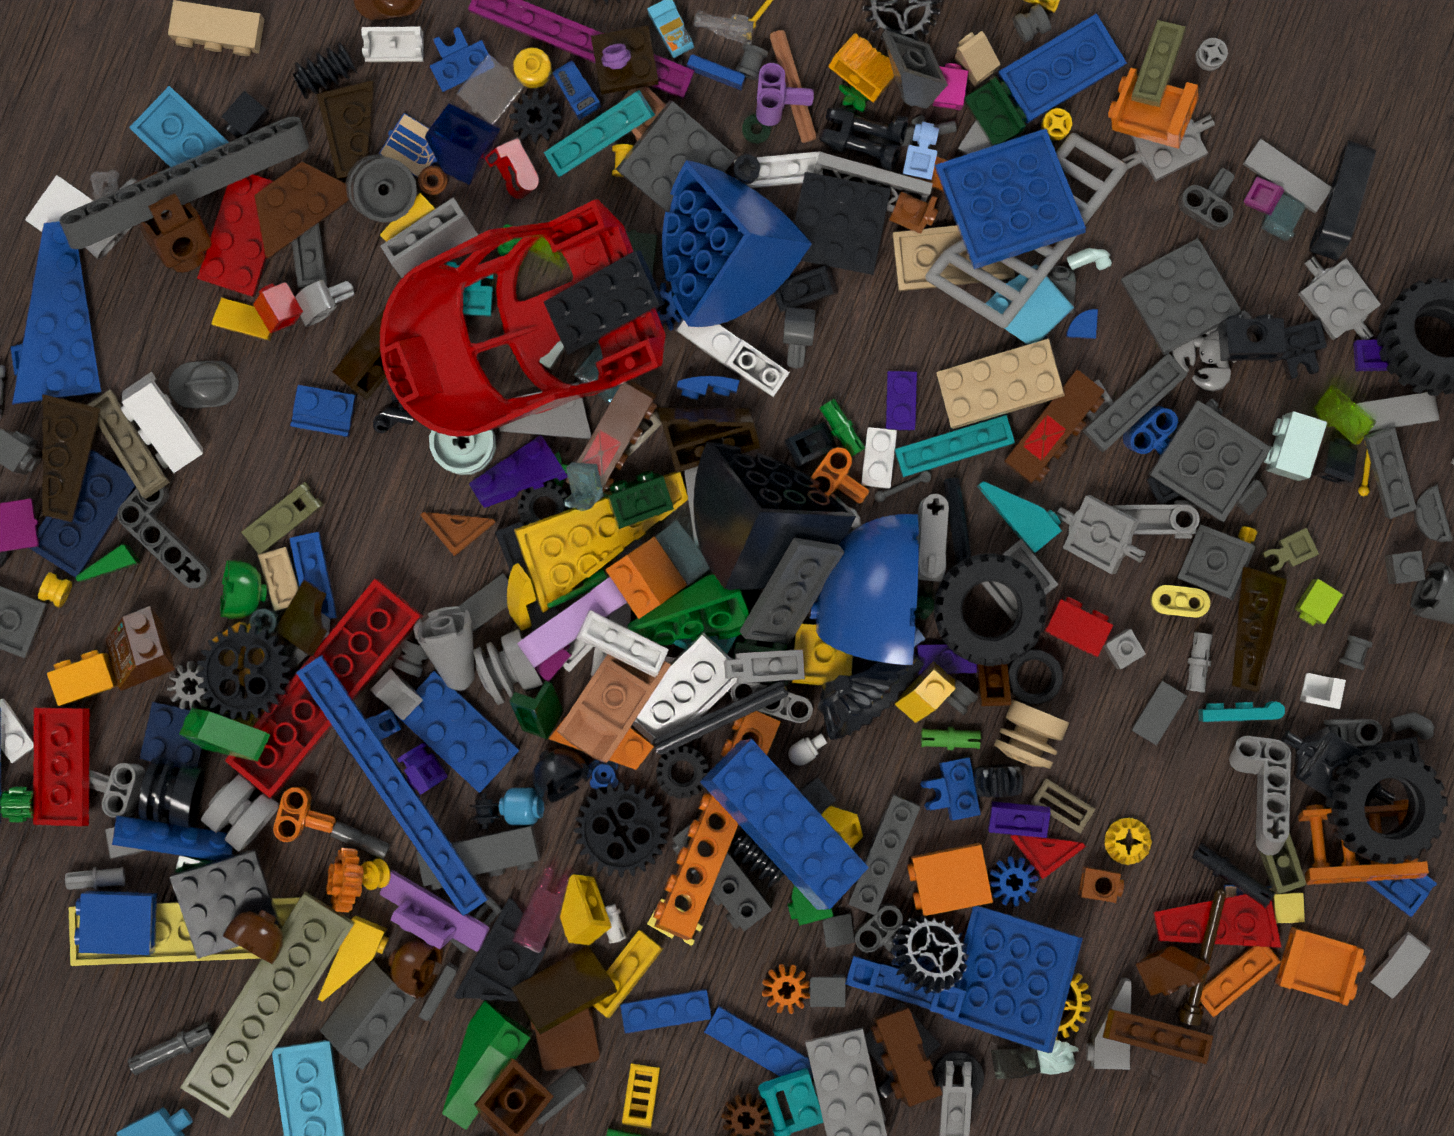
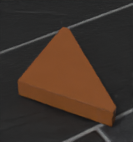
[420,512,496,556]

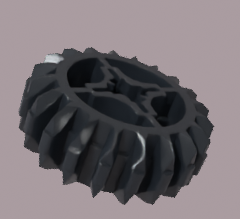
[862,0,941,40]
[890,914,969,994]

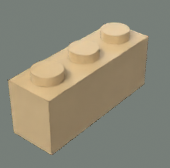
[168,0,265,56]

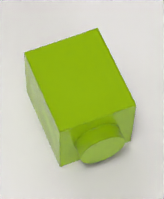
[1294,579,1343,626]

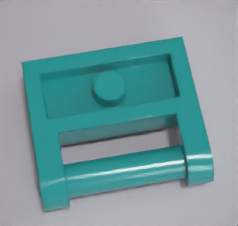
[758,1068,824,1136]

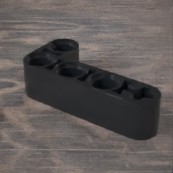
[1309,140,1376,261]

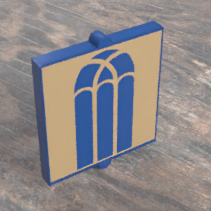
[379,113,447,178]

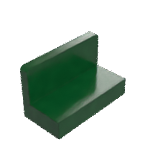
[509,681,563,739]

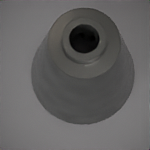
[1410,562,1454,625]

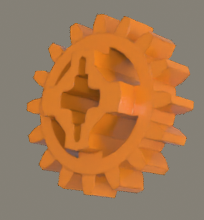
[326,848,364,913]

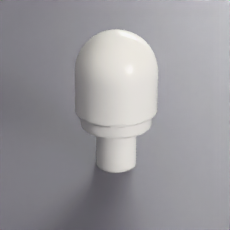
[788,733,828,766]

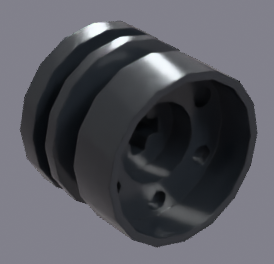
[139,758,205,828]

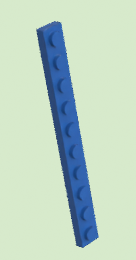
[296,655,488,916]

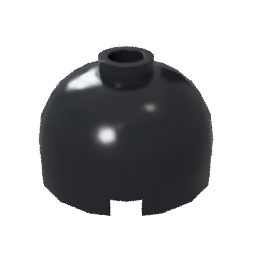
[532,748,592,803]

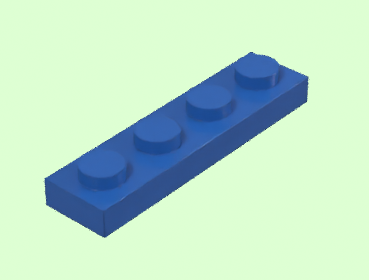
[112,816,232,861]
[704,1006,813,1080]

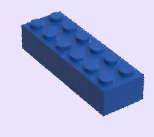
[700,739,869,910]

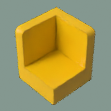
[821,806,863,848]

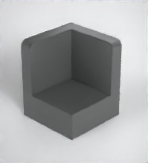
[809,974,845,1007]

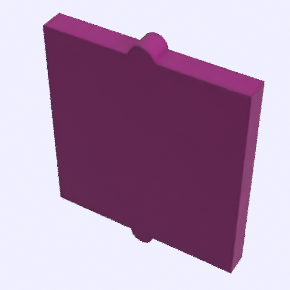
[0,498,39,552]

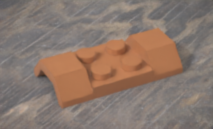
[557,654,671,764]

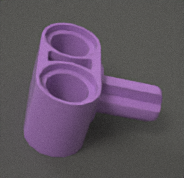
[756,63,814,126]

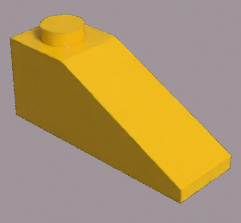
[317,915,389,1002]

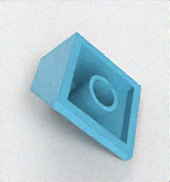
[985,265,1074,344]

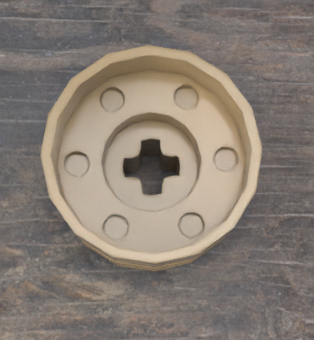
[994,700,1069,769]

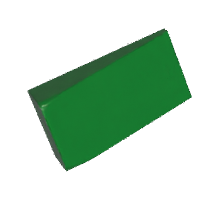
[76,544,141,582]

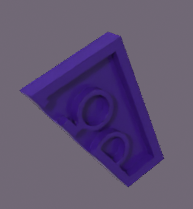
[469,435,568,508]

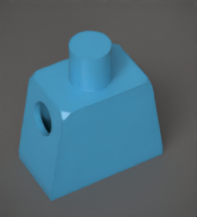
[116,1107,193,1136]

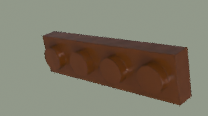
[1103,1009,1213,1064]

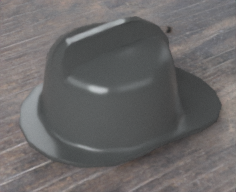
[169,360,239,408]

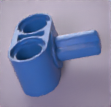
[1123,406,1178,455]

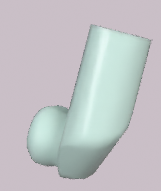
[1067,248,1112,270]

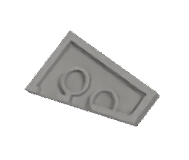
[499,382,591,439]

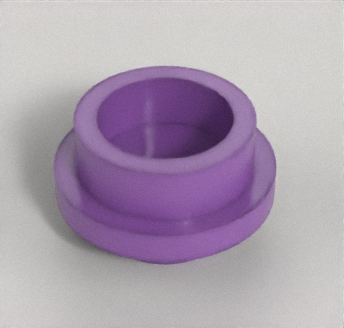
[602,44,631,69]

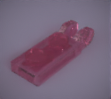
[512,867,569,953]

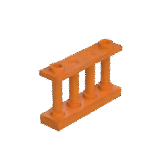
[1298,800,1429,885]

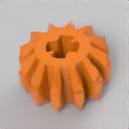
[762,964,810,1014]

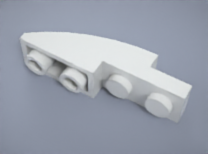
[675,319,790,397]

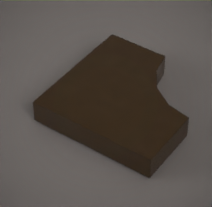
[275,580,327,656]

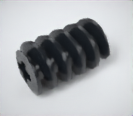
[292,42,358,99]
[731,831,785,888]

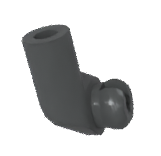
[1390,712,1434,740]

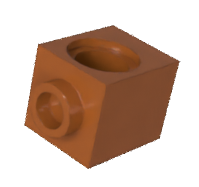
[1078,866,1124,903]

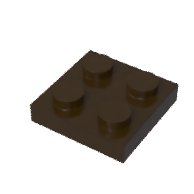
[591,26,659,95]

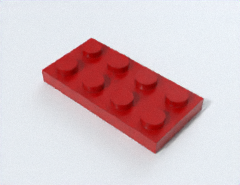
[197,174,274,297]
[33,708,89,826]

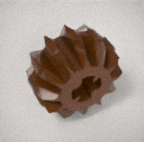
[721,1092,771,1136]

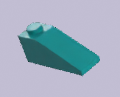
[977,481,1062,553]

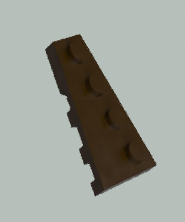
[42,394,101,522]
[1232,567,1287,693]

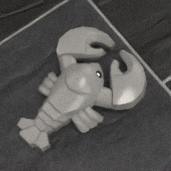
[1172,310,1251,391]

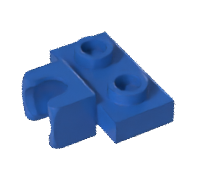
[430,27,495,92]
[920,757,981,821]

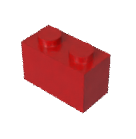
[1044,597,1113,657]

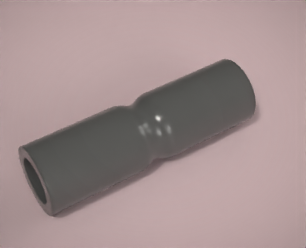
[330,820,391,860]

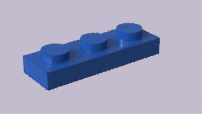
[290,532,337,619]
[620,989,712,1033]

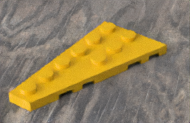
[514,471,688,613]

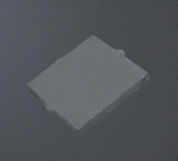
[456,54,524,125]

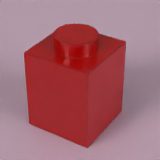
[253,282,303,334]

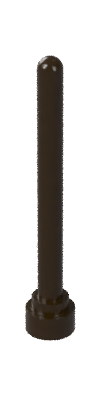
[1178,888,1226,1026]

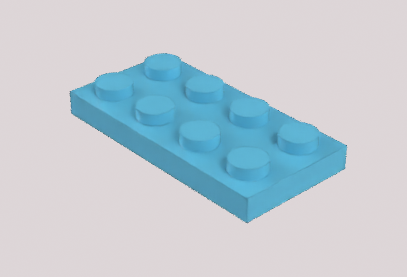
[272,1040,345,1136]

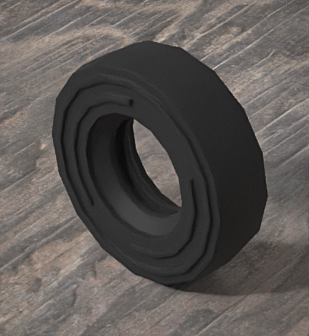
[932,1051,984,1100]

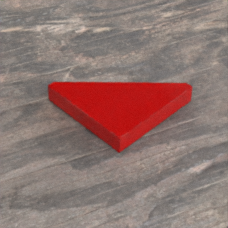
[1009,835,1086,879]

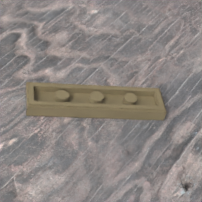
[88,389,170,499]

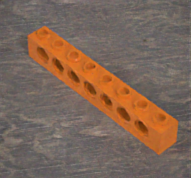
[653,711,781,940]

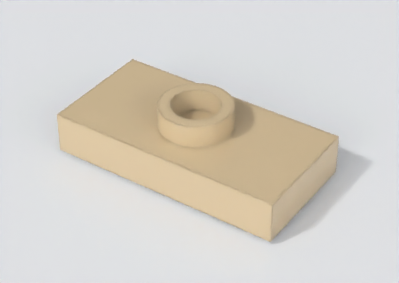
[258,547,299,611]

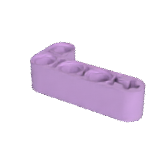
[517,577,627,668]

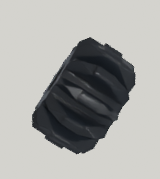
[974,764,1024,798]

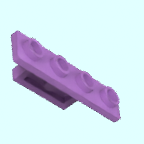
[380,870,489,952]

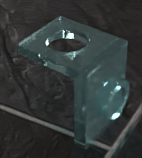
[1261,194,1305,241]

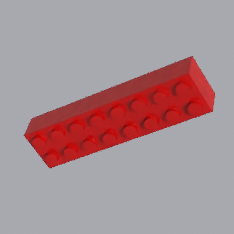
[225,579,424,798]

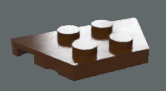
[254,162,349,259]

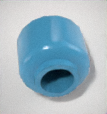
[499,788,544,826]

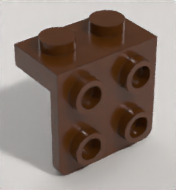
[530,1007,600,1071]

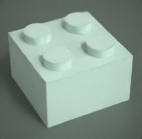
[1264,411,1327,481]

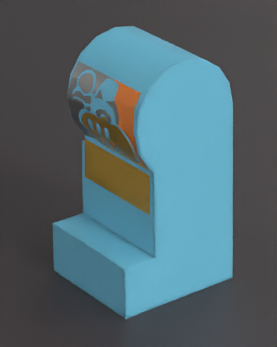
[647,0,694,58]

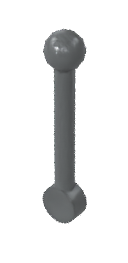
[874,471,931,502]

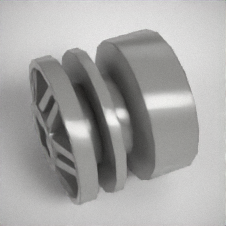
[473,629,544,705]

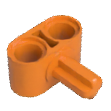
[811,448,869,504]
[273,786,336,842]

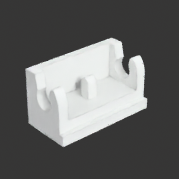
[362,27,424,62]

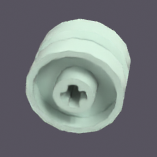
[429,429,496,475]

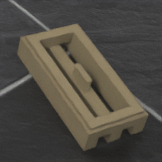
[1030,778,1096,834]

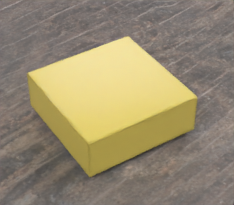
[1273,892,1305,923]

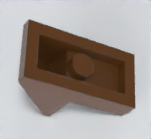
[977,664,1011,706]

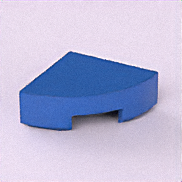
[1066,309,1098,339]

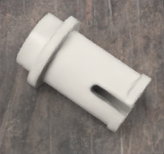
[605,904,627,944]

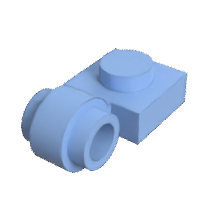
[902,122,939,180]

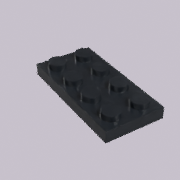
[544,250,665,355]

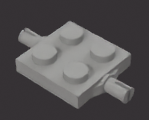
[1121,115,1215,182]
[1298,256,1381,340]
[1056,495,1146,574]

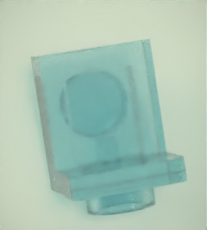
[564,462,604,511]

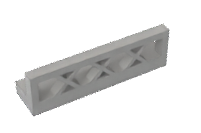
[814,152,933,212]

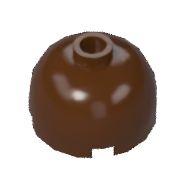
[223,909,284,964]
[389,939,443,999]

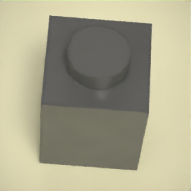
[1384,551,1425,584]

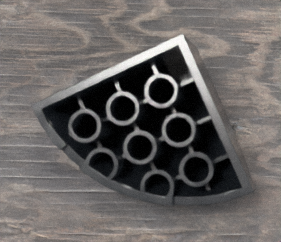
[693,442,856,590]

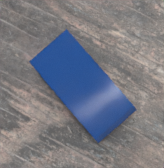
[677,376,740,400]

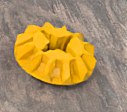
[1105,818,1152,865]

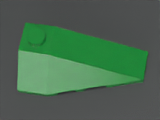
[627,574,750,645]
[442,1000,533,1130]

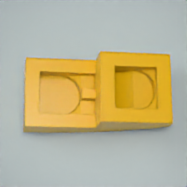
[507,563,536,631]

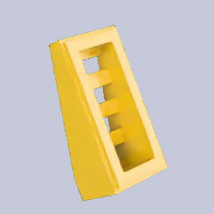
[622,1064,660,1128]

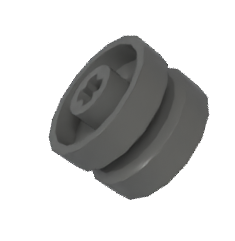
[345,154,417,223]

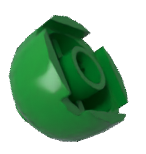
[220,560,267,619]

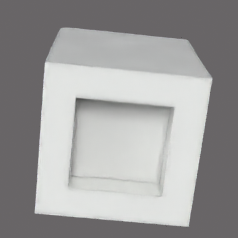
[1300,673,1346,709]

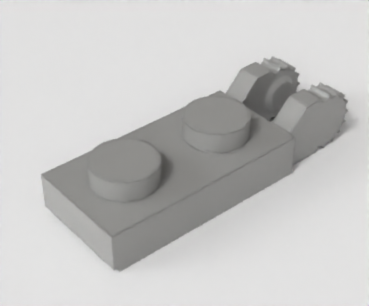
[939,1061,973,1136]

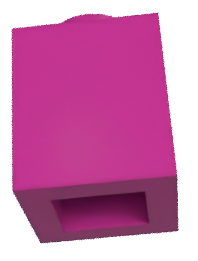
[932,63,968,110]

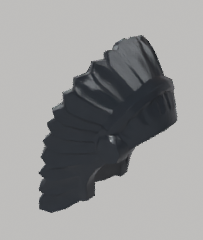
[817,654,924,740]

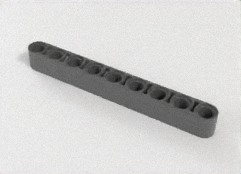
[59,116,309,249]

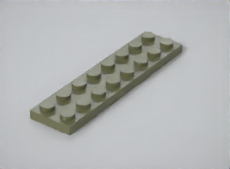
[180,891,355,1119]

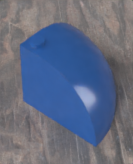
[662,160,812,327]
[810,514,919,665]

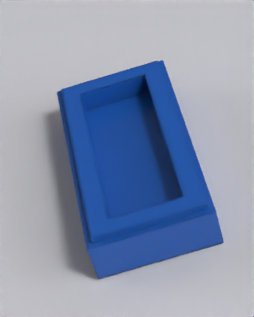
[687,54,745,90]

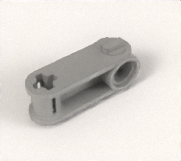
[916,494,949,582]
[1112,500,1200,539]

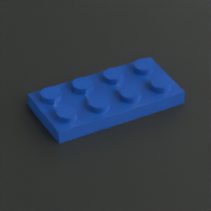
[997,14,1127,123]
[394,671,520,793]

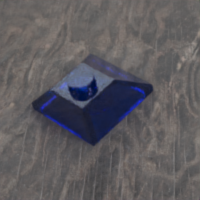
[425,103,500,185]

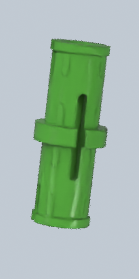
[921,727,981,750]

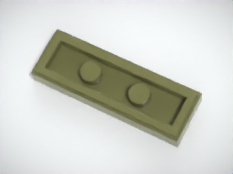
[1131,20,1186,107]

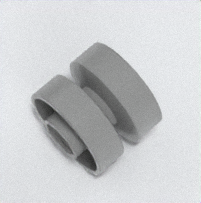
[201,774,279,852]

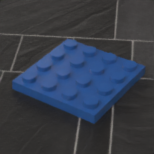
[935,129,1086,269]
[943,905,1083,1053]

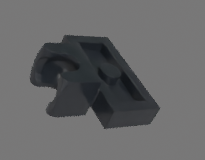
[1268,319,1327,380]

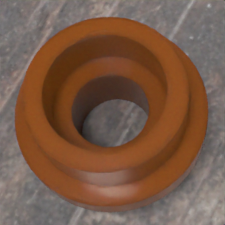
[418,166,447,195]

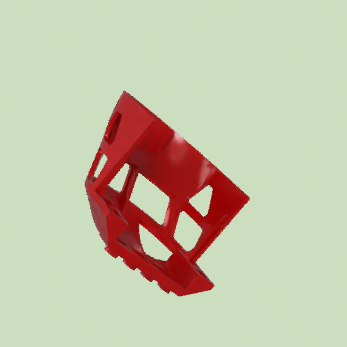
[380,199,666,437]

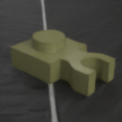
[1262,528,1319,573]

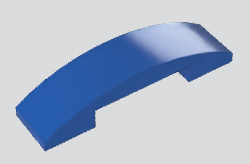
[845,956,966,1019]

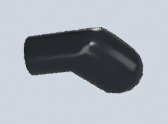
[373,406,415,434]

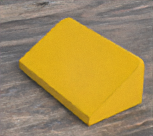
[211,298,272,341]

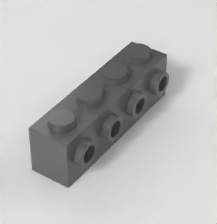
[672,816,772,932]

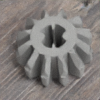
[167,661,213,709]

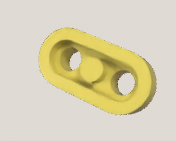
[1150,585,1210,618]

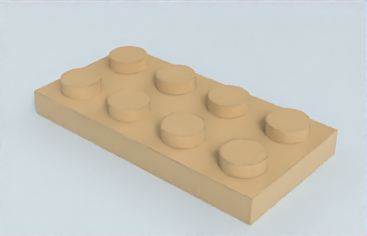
[892,225,1015,292]
[936,339,1065,429]

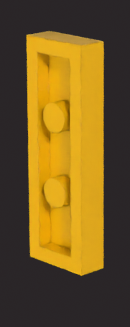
[593,930,663,1018]

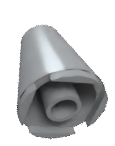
[413,606,475,691]

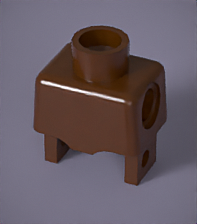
[133,171,211,273]

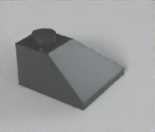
[882,30,948,109]

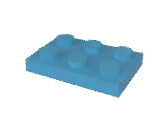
[129,86,228,167]

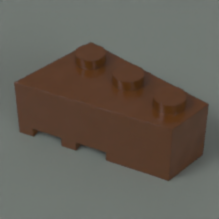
[871,1007,943,1107]

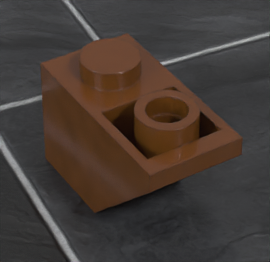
[1136,945,1211,996]

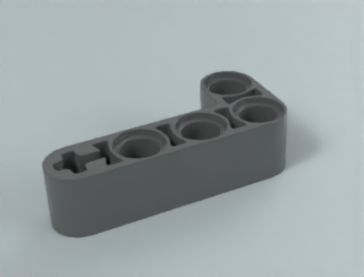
[117,485,212,589]

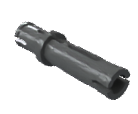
[128,1022,214,1076]

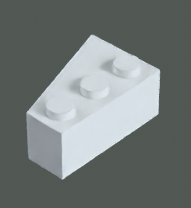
[120,372,203,473]

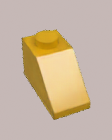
[894,661,956,723]
[560,874,612,945]

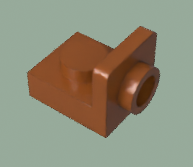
[889,192,938,234]

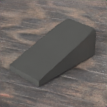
[458,573,508,632]

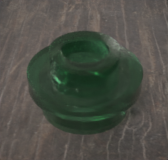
[742,114,771,144]

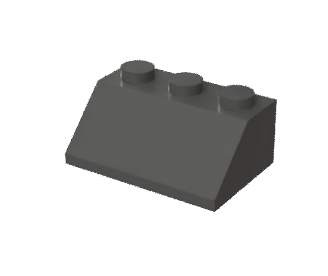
[320,960,416,1070]

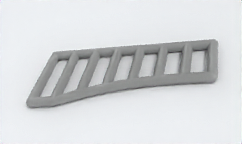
[925,133,1128,328]

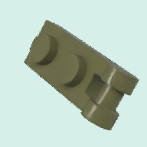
[241,482,324,555]

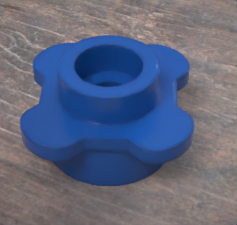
[589,760,618,789]

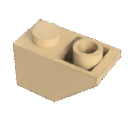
[954,31,1000,87]

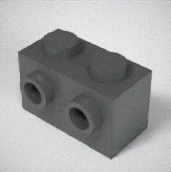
[0,428,42,475]

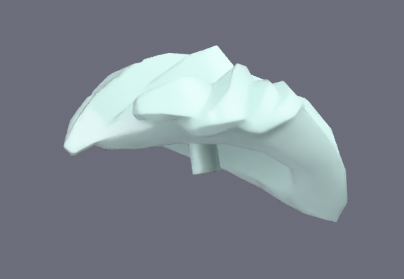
[1020,1040,1078,1075]

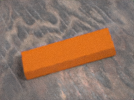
[1200,946,1281,1018]

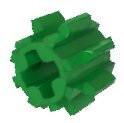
[0,787,33,822]

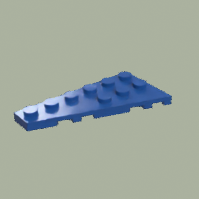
[12,221,101,405]

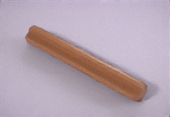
[770,30,816,143]

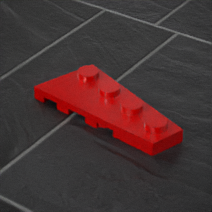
[1153,894,1282,948]

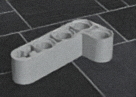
[1229,736,1291,855]

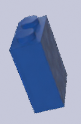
[74,891,157,955]

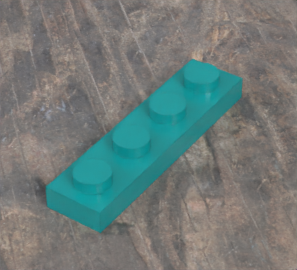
[543,90,655,177]
[895,415,1015,477]

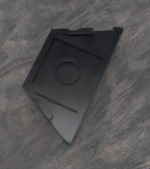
[454,897,547,1002]

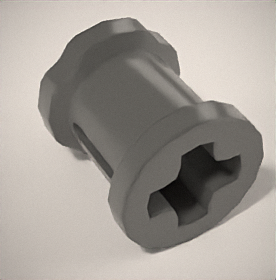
[735,44,768,81]
[1339,635,1373,671]

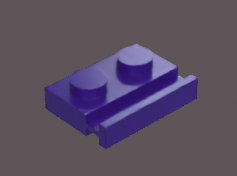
[397,742,448,795]

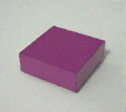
[1243,177,1284,216]

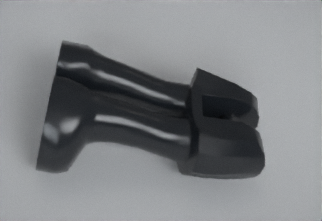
[818,107,908,171]

